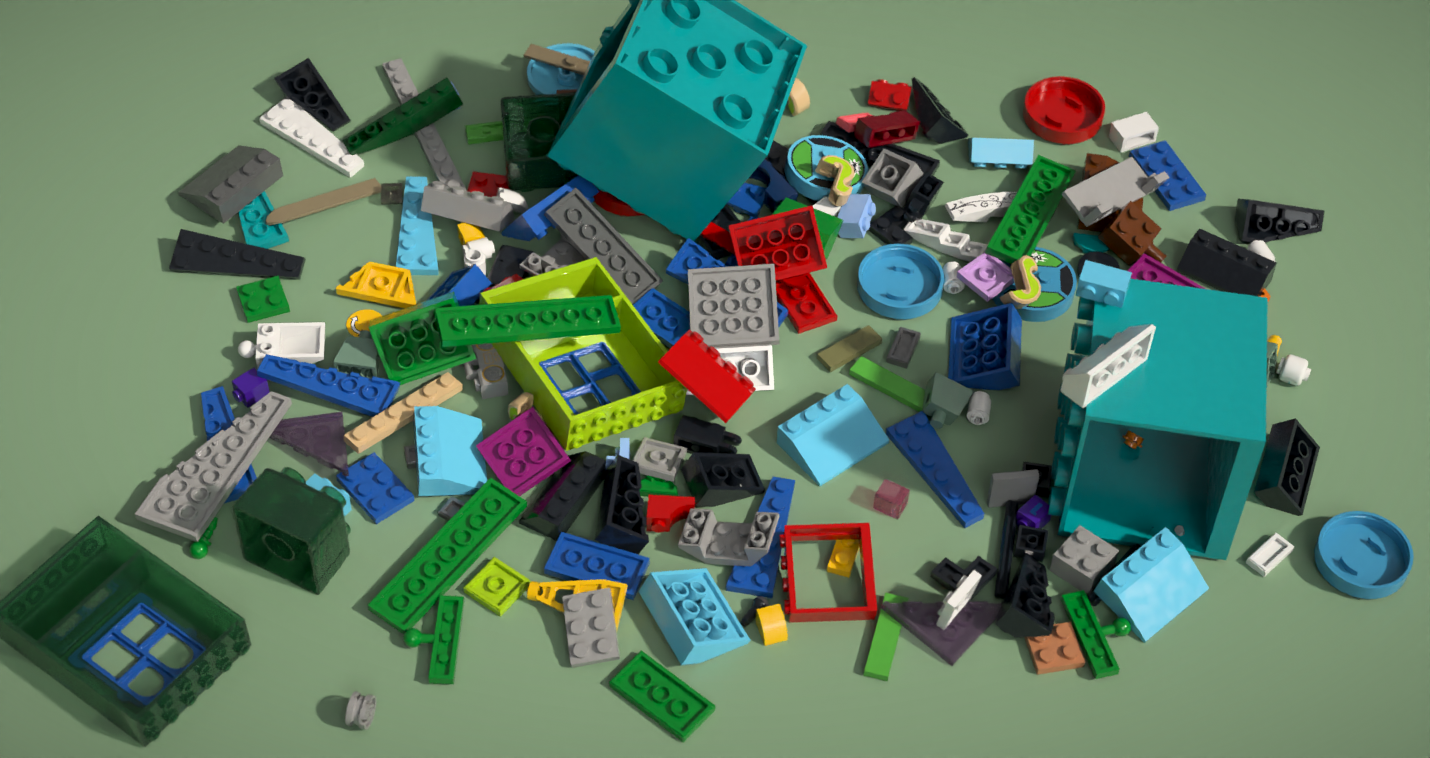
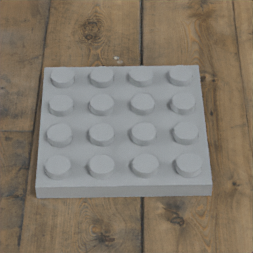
[688,264,780,347]

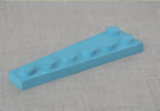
[396,177,439,275]

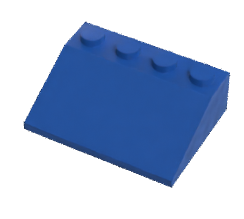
[501,175,599,241]
[948,303,1022,390]

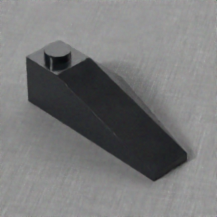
[274,58,351,132]
[911,77,969,143]
[1235,199,1325,243]
[995,553,1055,638]

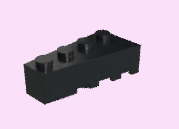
[595,455,649,555]

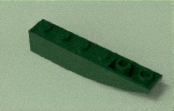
[342,77,464,155]

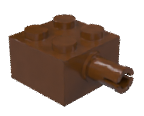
[1098,201,1167,265]

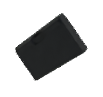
[487,245,533,288]

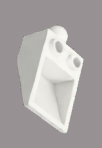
[238,322,325,370]

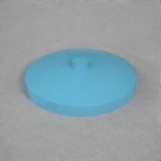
[527,43,595,103]

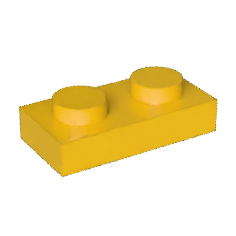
[827,539,859,578]

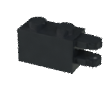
[903,172,944,223]
[674,415,742,454]

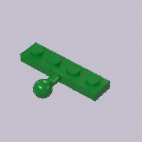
[1061,590,1131,679]
[403,595,464,684]

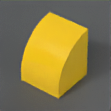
[457,223,486,245]
[756,604,788,646]

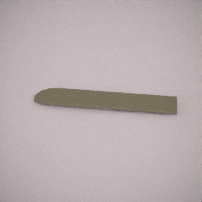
[523,44,590,75]
[266,178,384,225]

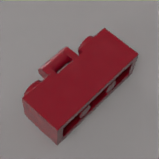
[854,110,920,147]

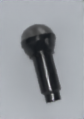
[740,596,768,627]

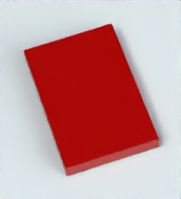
[776,273,838,334]

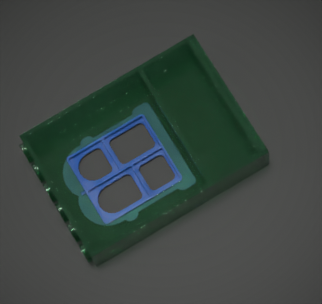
[0,515,251,747]

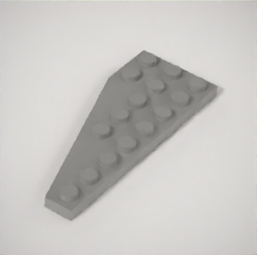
[135,391,292,542]

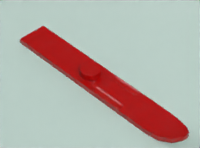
[700,222,810,288]

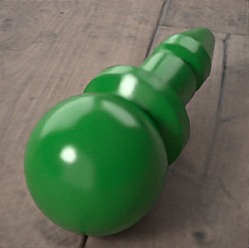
[189,517,218,559]

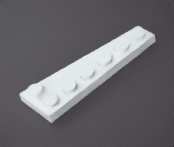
[259,97,364,178]

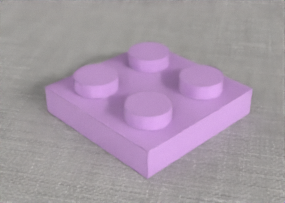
[957,252,1014,302]

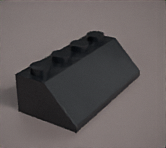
[1177,228,1277,296]
[1254,418,1320,516]
[519,451,606,541]

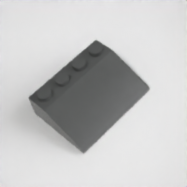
[178,145,283,224]

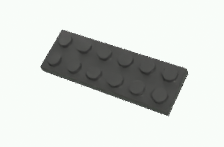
[544,188,663,305]

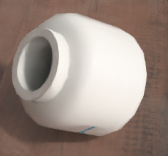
[1276,354,1311,386]

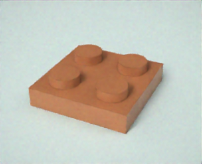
[1024,622,1085,675]

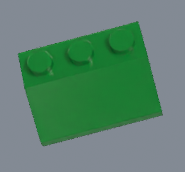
[773,197,844,259]

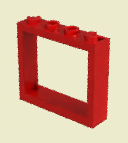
[779,523,877,623]

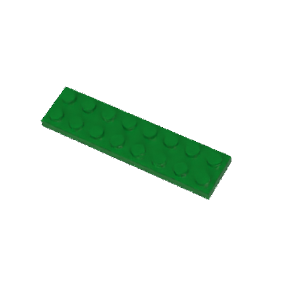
[985,155,1076,264]
[435,295,621,347]
[368,478,527,635]

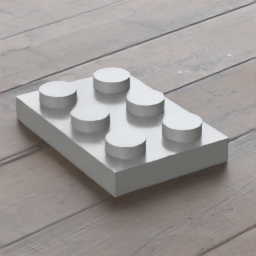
[562,588,620,668]

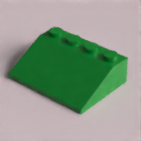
[368,292,476,385]

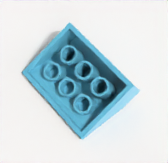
[777,384,889,486]
[413,406,487,496]
[1094,527,1209,643]
[638,568,750,665]

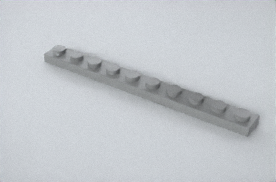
[382,58,467,191]

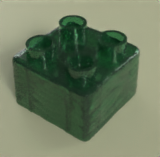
[500,92,578,192]
[232,467,351,595]

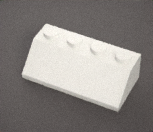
[1061,324,1156,408]
[686,344,774,395]

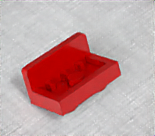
[868,79,911,111]

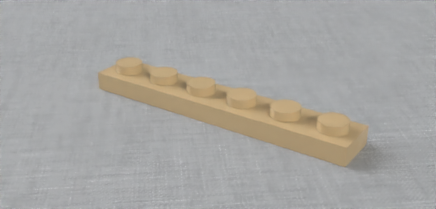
[344,372,463,454]

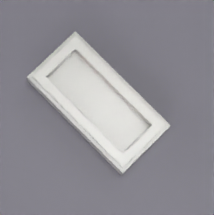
[1246,533,1295,577]

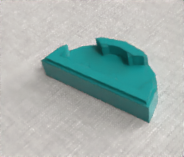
[1072,233,1111,254]

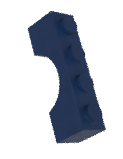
[748,159,798,213]

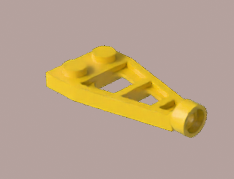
[527,579,628,630]

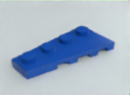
[727,183,766,217]

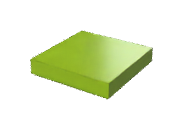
[463,557,531,617]

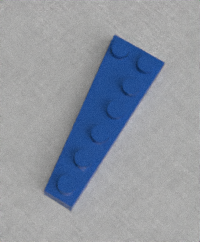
[666,238,788,327]
[201,386,261,504]

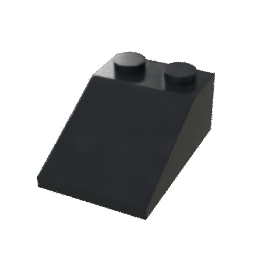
[681,452,765,506]

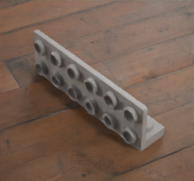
[1062,157,1170,227]

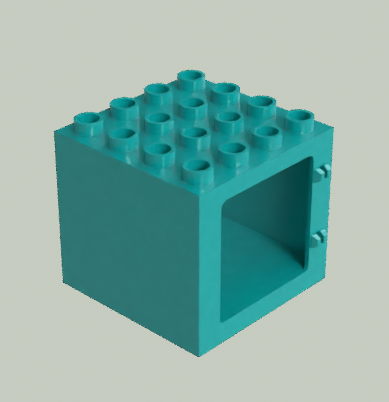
[547,0,807,241]
[1048,279,1268,560]

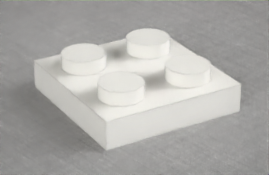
[936,570,982,630]

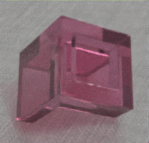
[873,479,910,519]

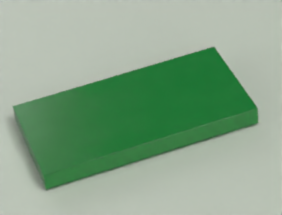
[609,650,716,743]

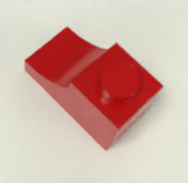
[647,495,695,533]

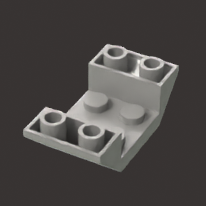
[520,234,586,276]
[678,509,780,566]

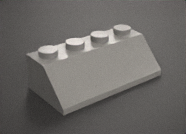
[421,181,514,232]

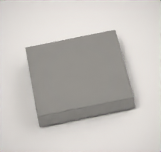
[632,437,687,482]
[987,469,1039,508]

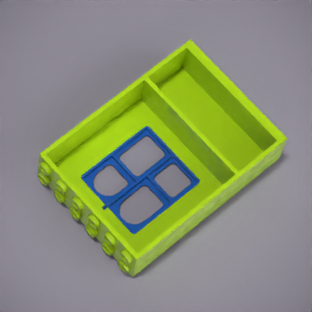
[479,257,687,451]

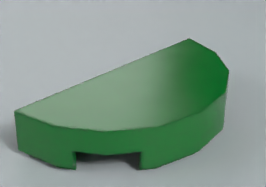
[640,475,678,497]

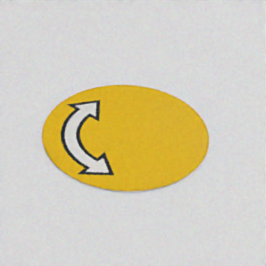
[346,309,382,337]

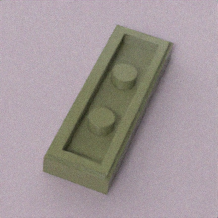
[817,325,882,373]

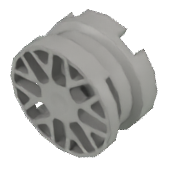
[345,691,376,730]

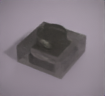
[381,183,403,204]

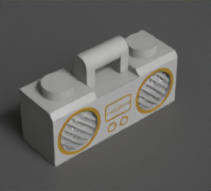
[463,343,508,399]

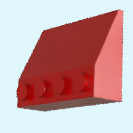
[729,205,828,281]
[658,330,756,423]

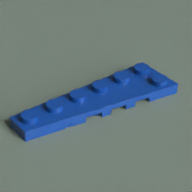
[257,354,400,417]
[886,411,984,528]
[726,477,795,598]

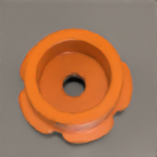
[1122,430,1144,449]

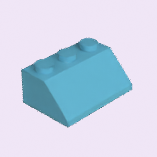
[968,138,1034,168]

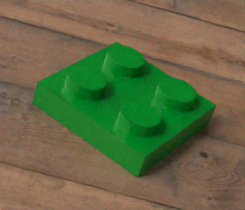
[236,276,290,323]

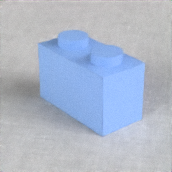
[837,194,876,238]

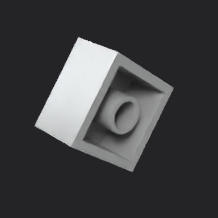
[862,149,924,208]
[1050,525,1119,595]

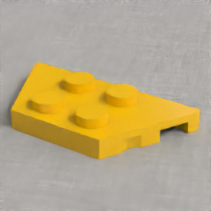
[336,262,416,308]

